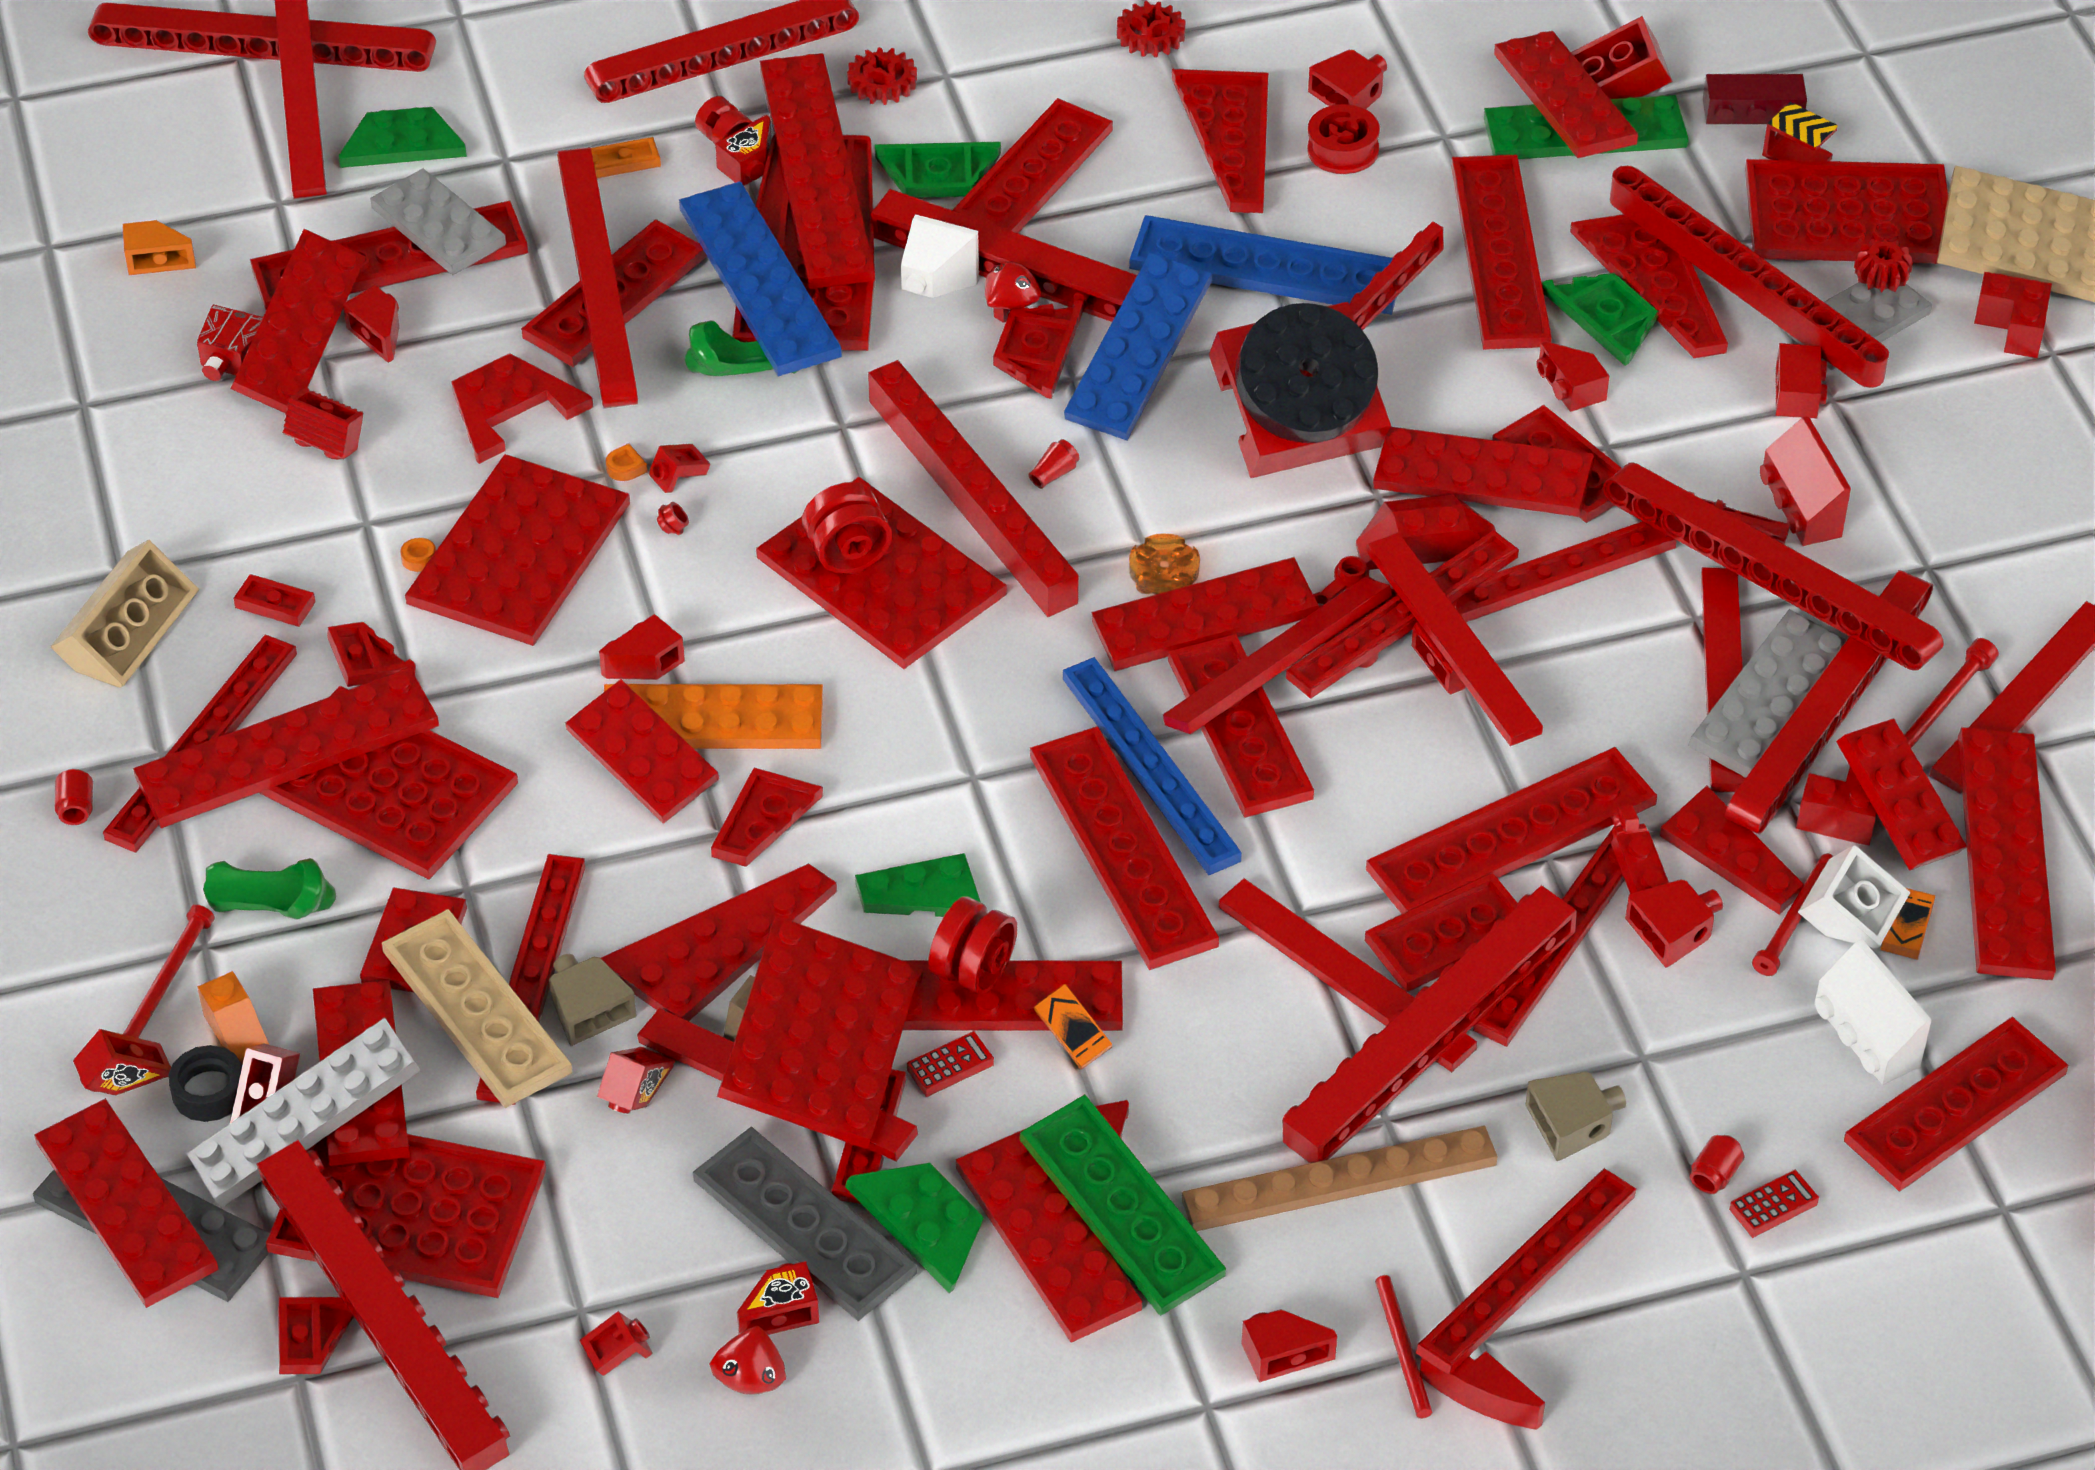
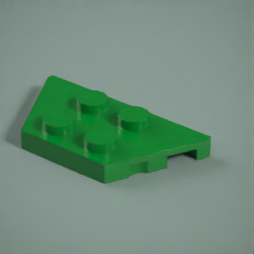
[339,107,467,168]
[875,142,1001,198]
[1542,273,1658,366]
[845,1163,984,1293]

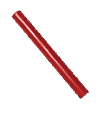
[1375,1275,1432,1419]

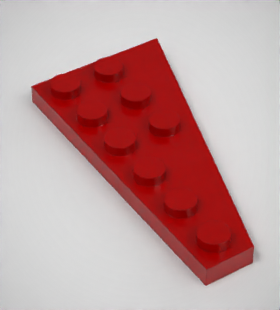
[1172,69,1269,213]
[1570,214,1728,358]
[601,863,837,1021]

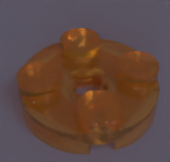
[1129,533,1200,594]

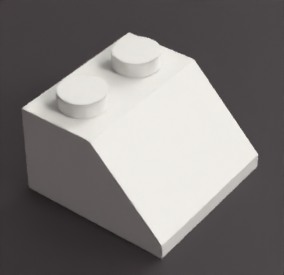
[1798,845,1910,948]

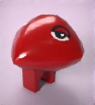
[985,262,1041,323]
[709,1326,786,1394]

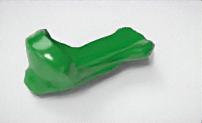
[685,320,799,376]
[203,858,336,919]

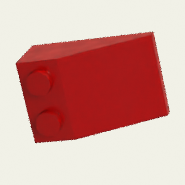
[1571,16,1673,99]

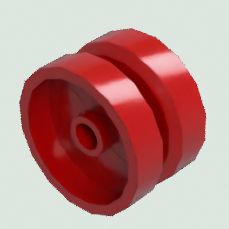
[802,482,892,574]
[928,897,1017,995]

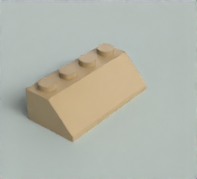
[51,540,199,688]

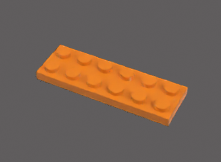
[604,684,823,749]

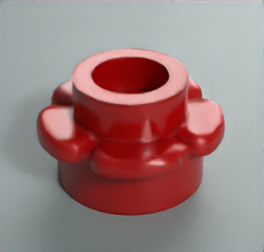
[657,502,689,535]

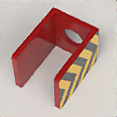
[1762,102,1838,161]

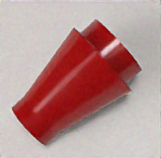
[1028,439,1080,489]

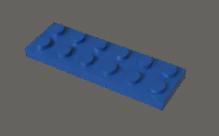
[1064,253,1212,440]

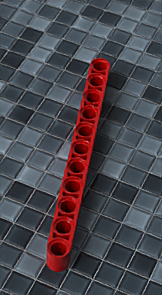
[88,3,436,72]
[558,147,638,409]
[1609,165,1889,388]
[1603,462,1944,671]
[1725,570,1933,835]

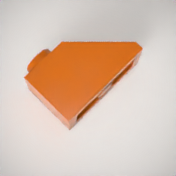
[123,220,196,275]
[197,971,269,1065]

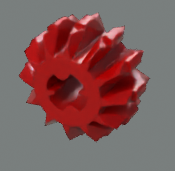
[1854,238,1913,293]

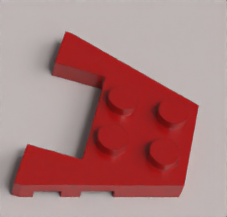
[451,353,593,464]

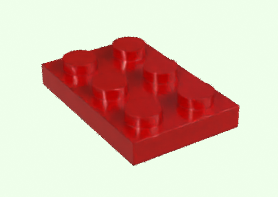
[360,887,467,993]

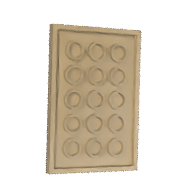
[1937,165,2095,302]

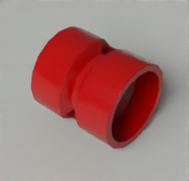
[695,96,752,144]

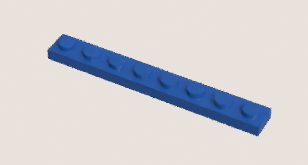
[1063,657,1242,876]

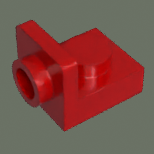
[649,444,711,493]
[580,1311,653,1376]

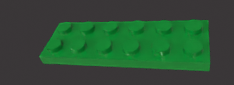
[1483,95,1688,159]
[1020,1094,1226,1316]

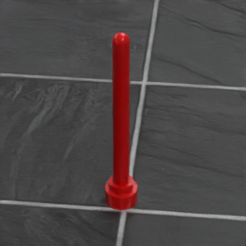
[1904,638,1999,748]

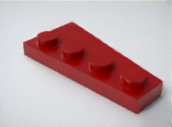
[1660,785,1804,915]

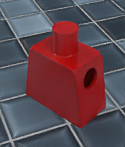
[1308,49,1387,109]
[1625,879,1723,968]

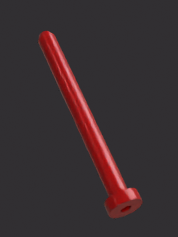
[1752,853,1833,976]
[123,905,215,1038]

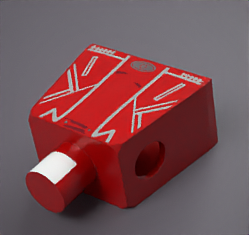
[197,304,263,381]

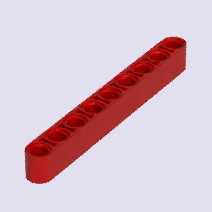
[584,0,859,103]

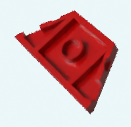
[993,300,1084,399]

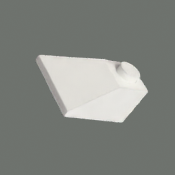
[901,214,979,298]

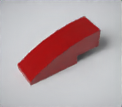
[1420,1351,1546,1430]

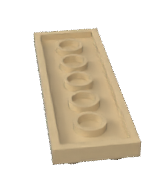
[382,909,572,1108]

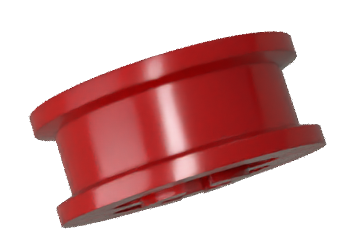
[1307,104,1380,174]

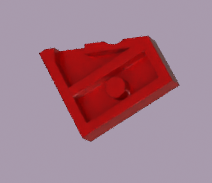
[278,1297,354,1374]

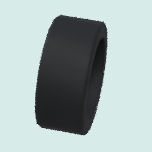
[168,1045,242,1122]

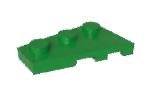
[855,853,981,917]

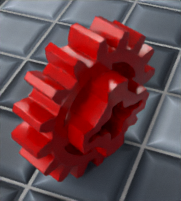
[1117,1,1186,58]
[847,47,917,105]

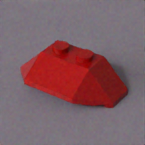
[1356,494,1496,570]

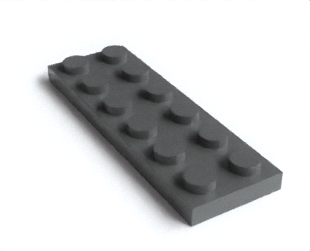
[693,1126,917,1321]
[33,1170,270,1302]

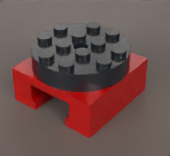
[1209,302,1391,478]

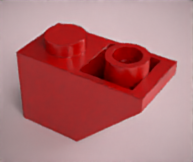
[1536,341,1610,412]
[599,614,685,680]

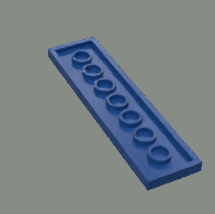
[679,181,842,377]
[1129,215,1397,315]

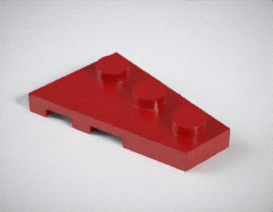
[711,767,823,867]

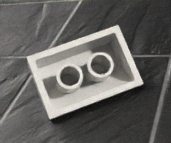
[1815,939,1932,1085]

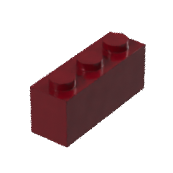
[1702,74,1807,124]

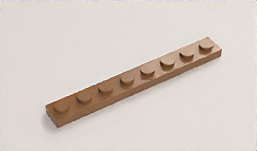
[1182,1125,1498,1232]

